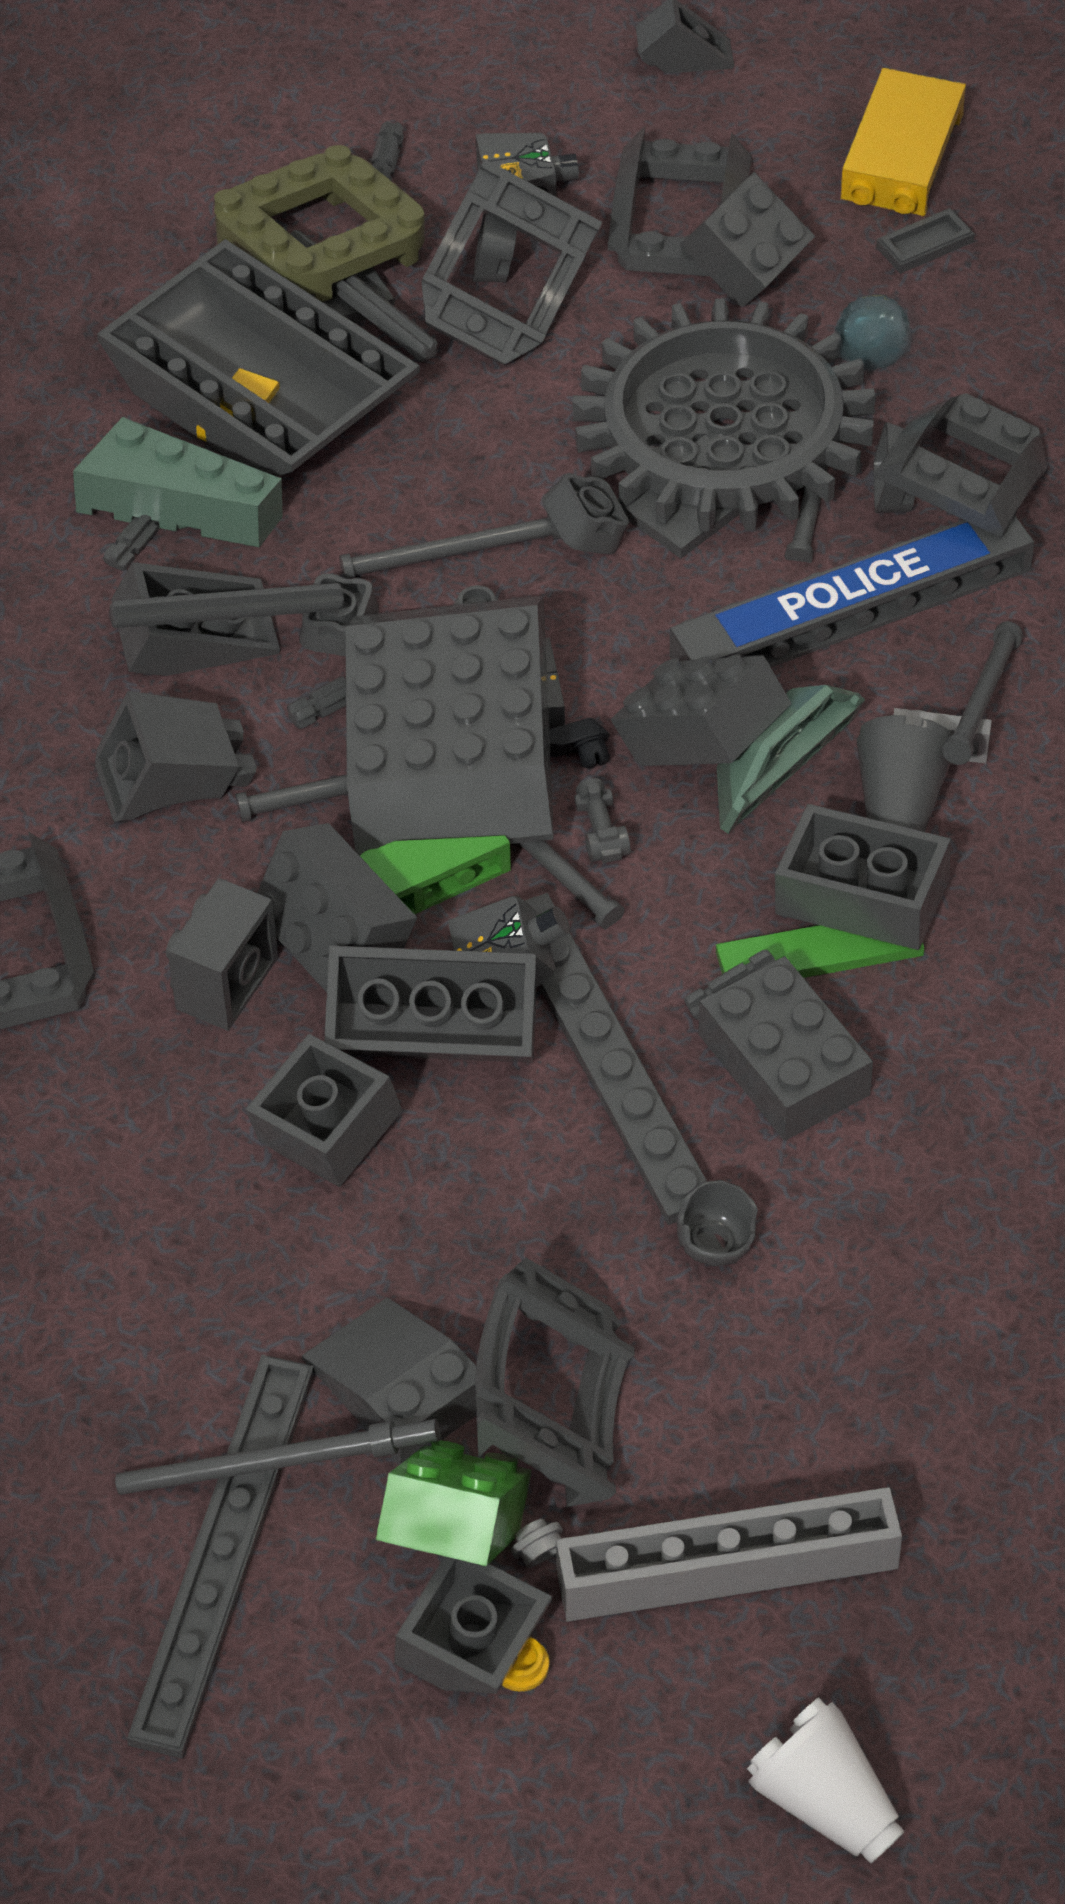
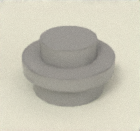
[510,1518,563,1568]

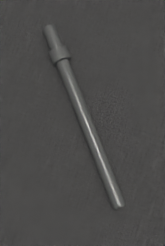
[115,1419,440,1495]

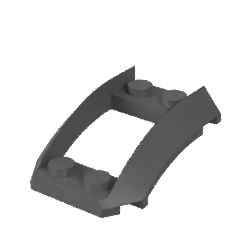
[608,125,752,276]
[422,159,603,365]
[874,393,1048,538]
[0,832,96,1029]
[476,1258,635,1507]

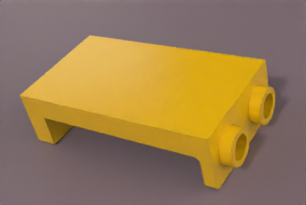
[841,68,966,216]

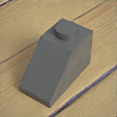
[635,0,734,73]

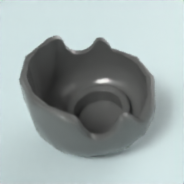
[677,1180,758,1267]

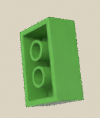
[376,1440,532,1566]

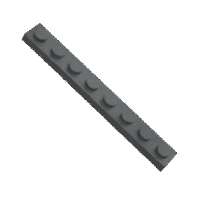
[525,893,707,1225]

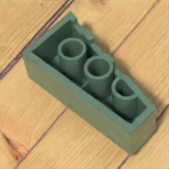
[73,417,283,547]

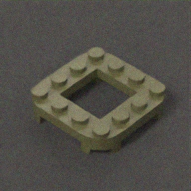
[214,145,425,302]

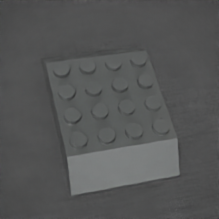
[97,239,420,477]
[345,595,554,856]

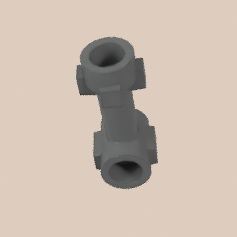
[574,778,631,863]

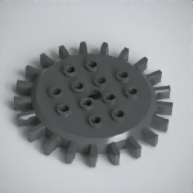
[572,298,875,532]

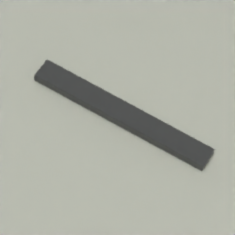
[127,1355,314,1759]

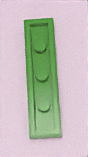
[716,925,924,978]

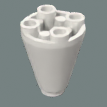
[747,1697,905,1864]

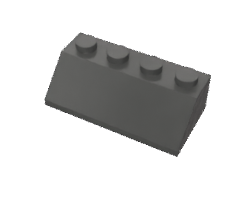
[324,946,536,1063]

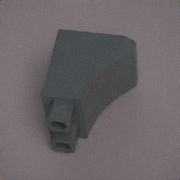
[95,691,257,823]

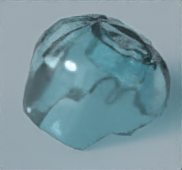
[834,294,912,370]

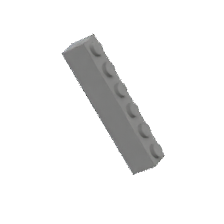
[556,1487,902,1622]

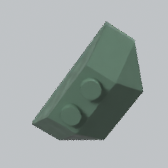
[717,685,865,833]

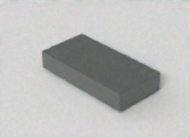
[876,208,975,274]

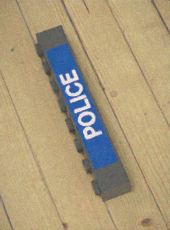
[669,515,1034,667]

